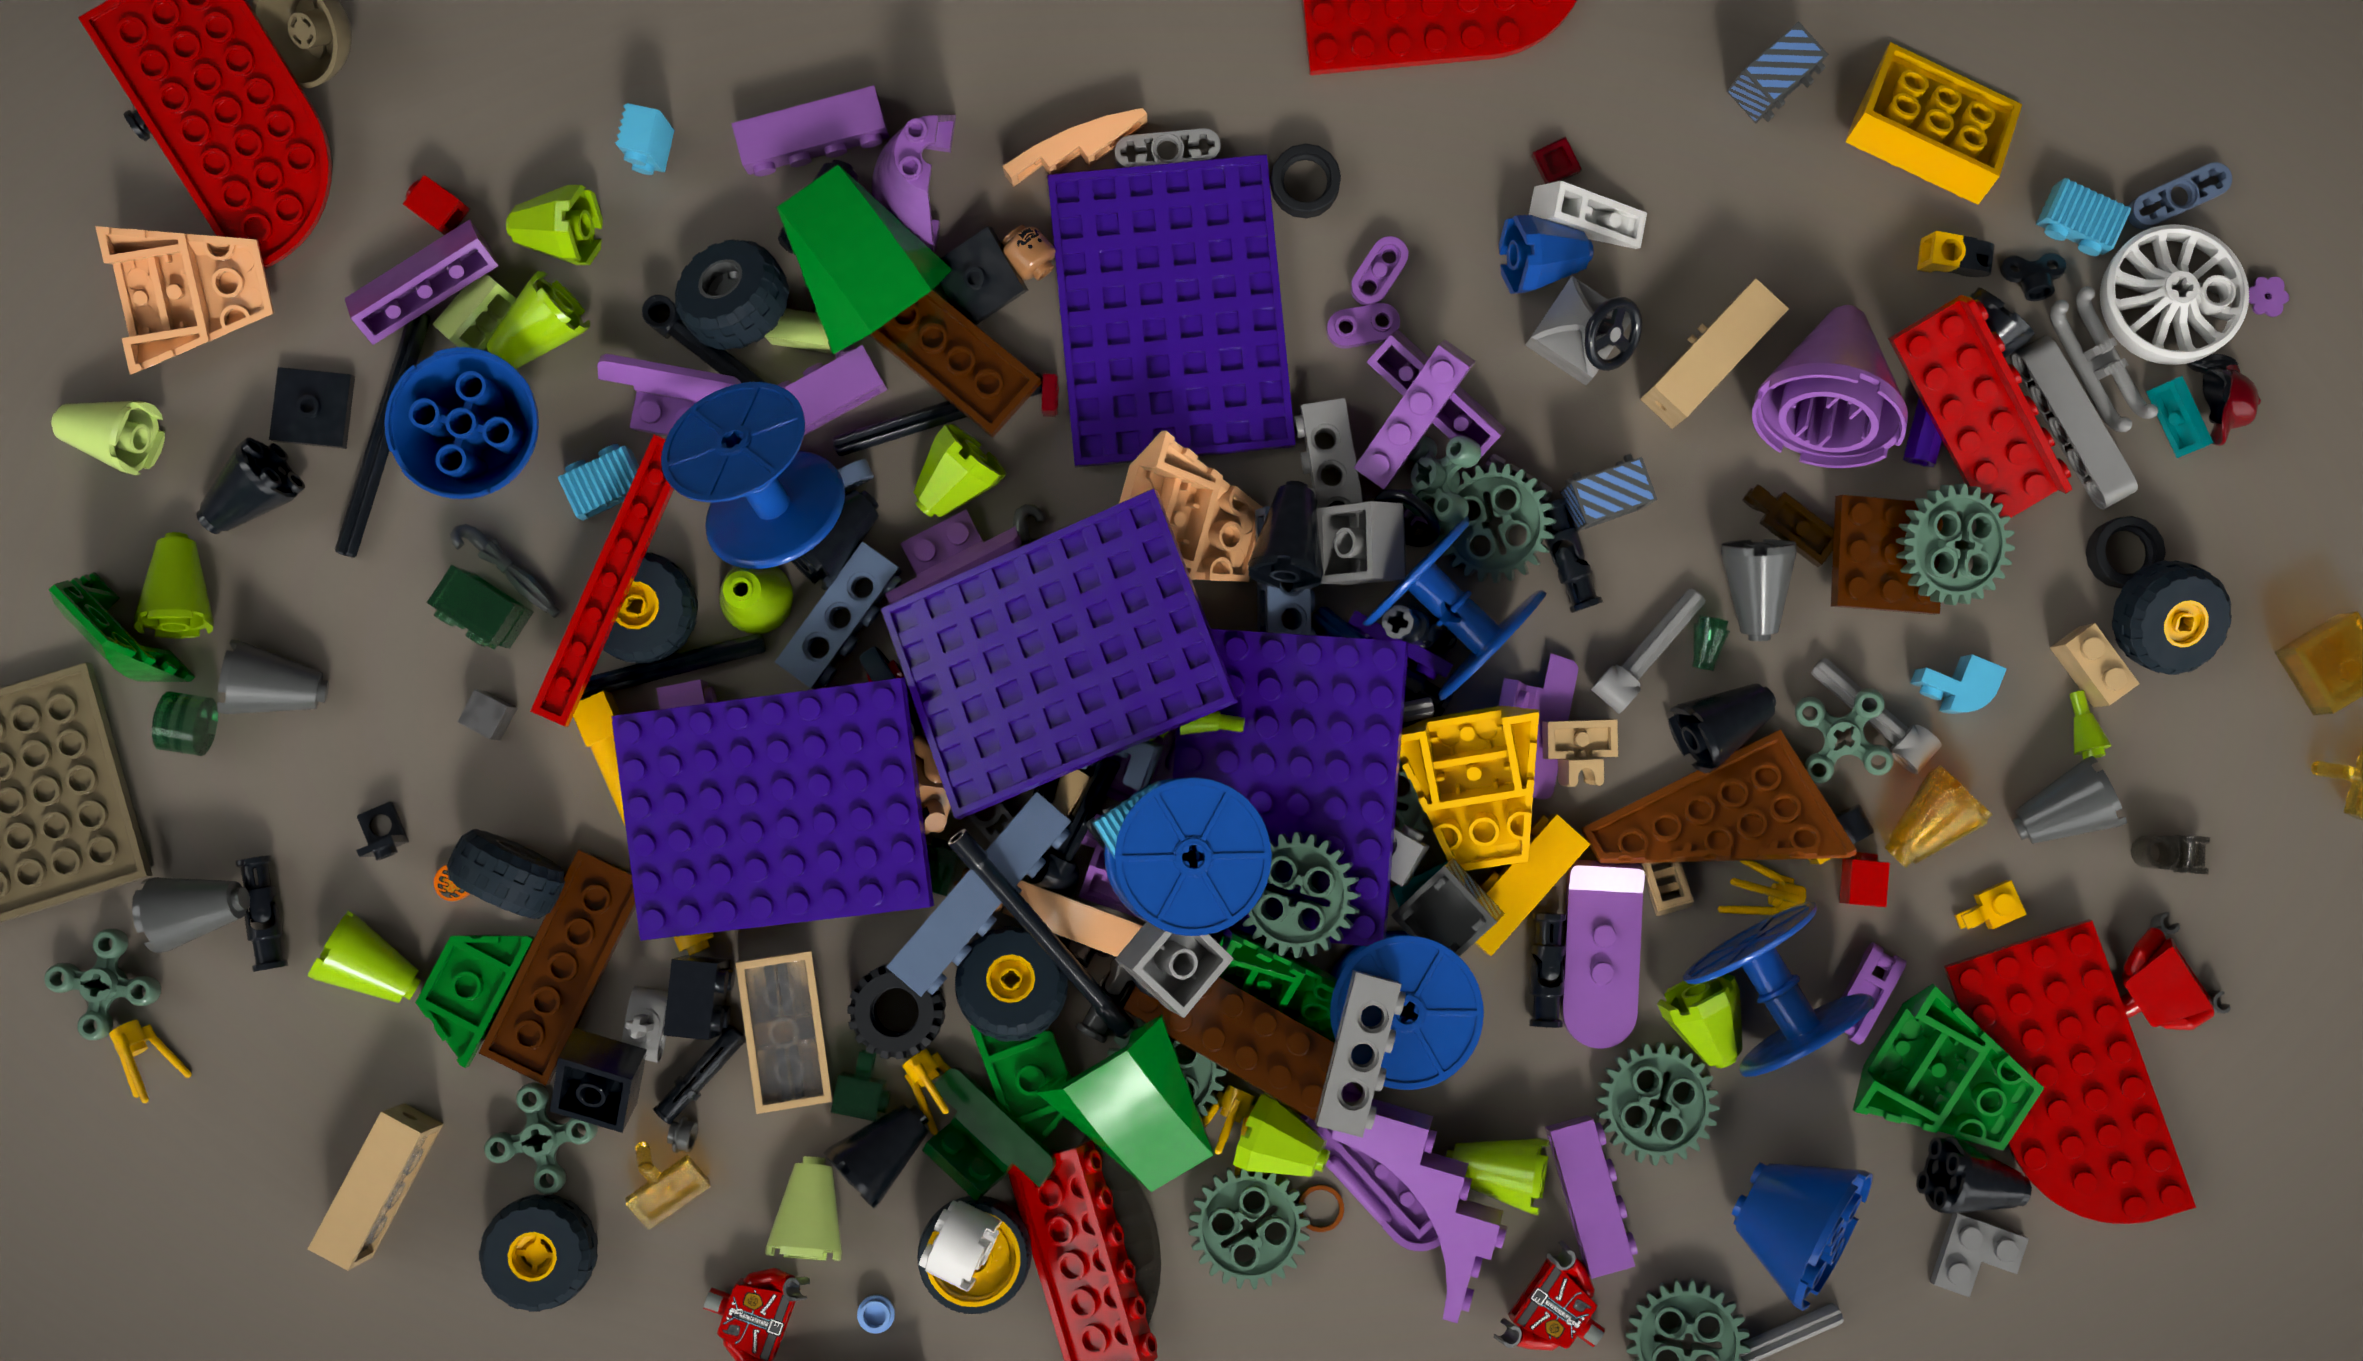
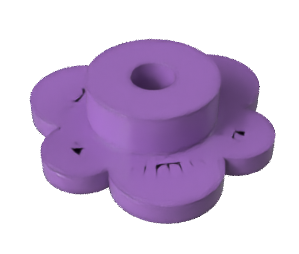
[2249,277,2289,317]

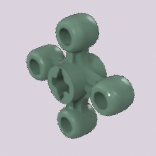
[1400,435,1481,524]
[1795,688,1894,784]
[44,929,161,1040]
[484,1082,598,1195]

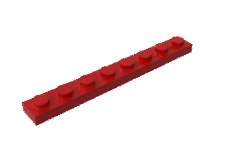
[530,434,674,727]

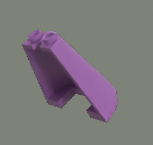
[872,114,956,254]

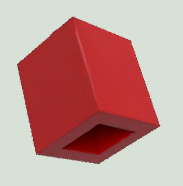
[402,174,470,235]
[1839,852,1890,908]

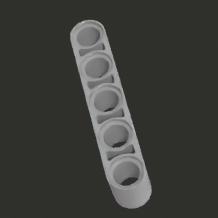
[2011,335,2138,510]

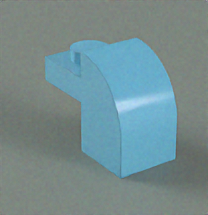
[1910,654,2007,714]

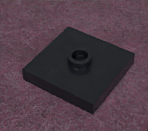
[939,226,1028,325]
[269,367,355,449]

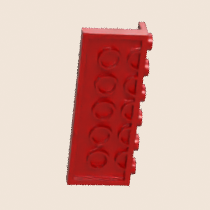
[1888,295,2072,518]
[1008,1140,1158,1361]

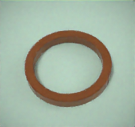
[1298,1184,1344,1232]

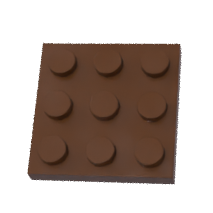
[1831,495,1943,615]

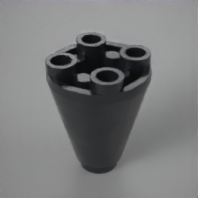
[196,437,305,534]
[1916,1137,2032,1214]

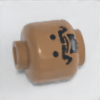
[1002,225,1056,281]

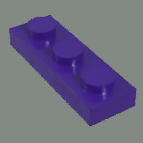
[1347,610,1453,680]

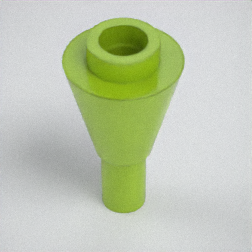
[2069,690,2112,760]
[1180,711,1245,735]

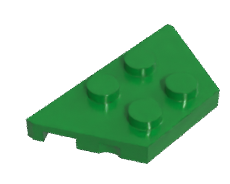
[415,935,535,1068]
[970,1025,1068,1142]

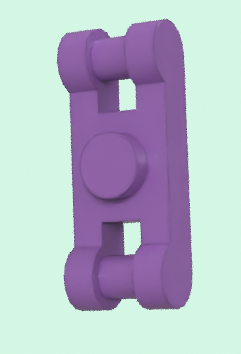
[1841,942,1907,1045]

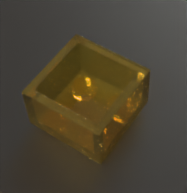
[2275,611,2363,716]

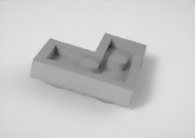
[1930,1213,2029,1297]

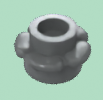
[667,1116,698,1153]

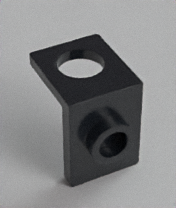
[356,802,409,861]

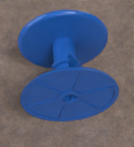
[661,382,845,569]
[1362,516,1547,701]
[1104,778,1272,936]
[1683,902,1875,1077]
[1330,931,1484,1090]

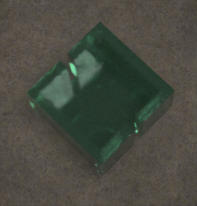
[426,565,534,650]

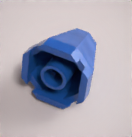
[1499,215,1594,294]

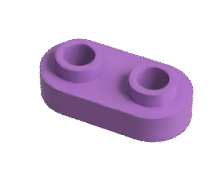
[1351,236,1408,306]
[1326,303,1400,349]

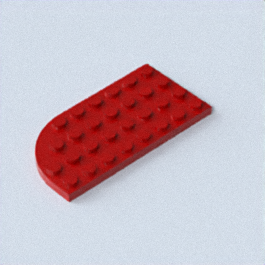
[78,0,332,270]
[1302,0,1577,75]
[1944,919,2196,1224]

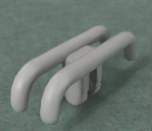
[2050,286,2158,432]

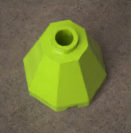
[506,185,603,265]
[913,424,1007,517]
[1657,973,1743,1068]
[1233,1093,1330,1177]

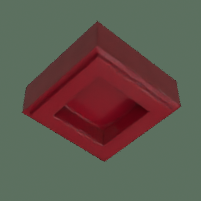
[1531,137,1582,184]
[1042,374,1059,417]

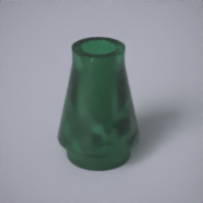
[1692,615,1730,671]

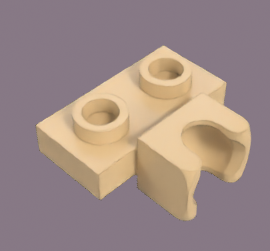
[1542,719,1618,787]

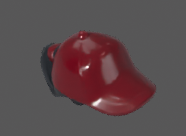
[2187,354,2261,446]

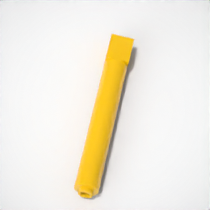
[573,691,714,956]

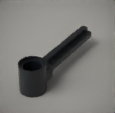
[642,295,767,383]
[1029,756,1120,895]

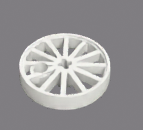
[2100,224,2249,365]

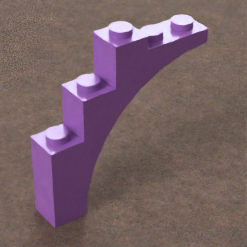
[1331,1091,1508,1324]

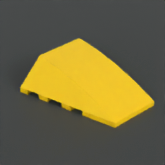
[1400,706,1539,871]

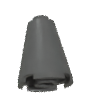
[1721,539,1797,641]
[217,639,329,714]
[2012,756,2127,844]
[132,877,250,953]

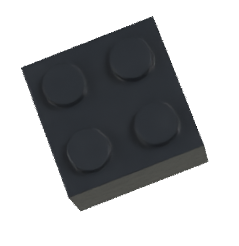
[663,955,735,1040]
[550,1028,647,1133]

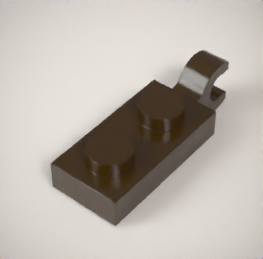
[1742,484,1834,567]

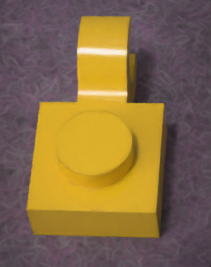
[1954,880,2027,929]

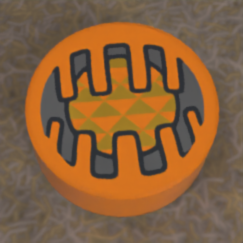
[434,865,470,901]

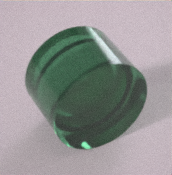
[152,691,218,756]

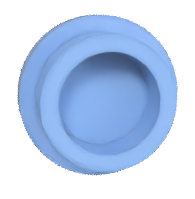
[857,1294,895,1334]

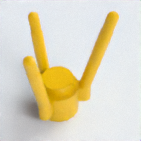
[1717,860,1806,915]
[109,1019,192,1103]
[902,1048,951,1135]
[1202,1085,1255,1176]

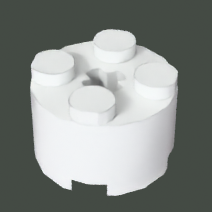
[919,1200,1002,1292]

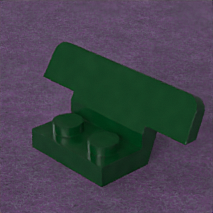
[922,1067,1056,1201]

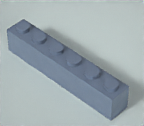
[886,792,1072,997]

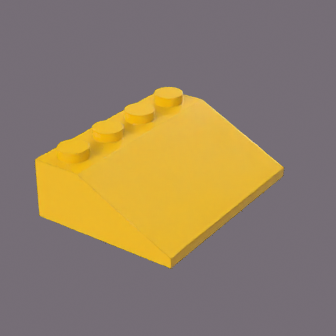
[1845,42,2022,205]

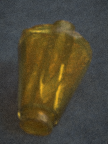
[1884,764,1993,868]

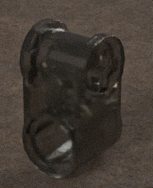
[2131,835,2211,875]

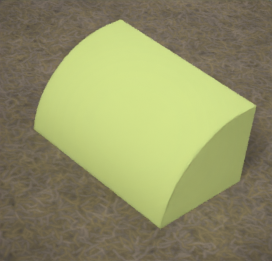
[433,274,516,350]
[764,308,836,354]

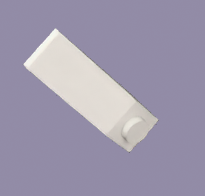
[1529,181,1647,249]

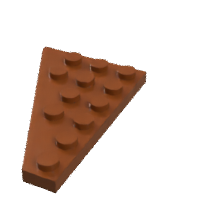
[1582,729,1857,864]

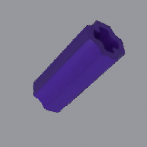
[1903,398,1942,467]

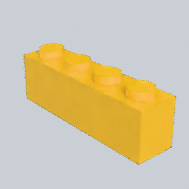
[1474,814,1590,956]

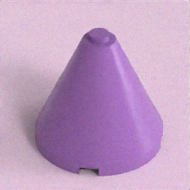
[1752,305,1908,468]

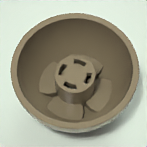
[252,0,352,88]

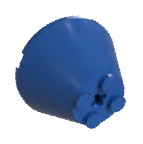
[384,347,539,499]
[1732,1162,1873,1311]

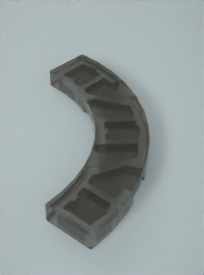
[1079,1135,1161,1325]

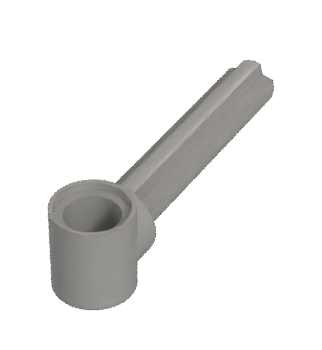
[1591,588,1706,714]
[1811,658,1942,774]

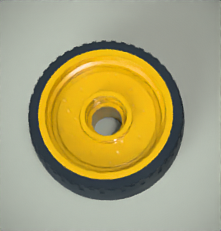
[917,1196,1032,1314]

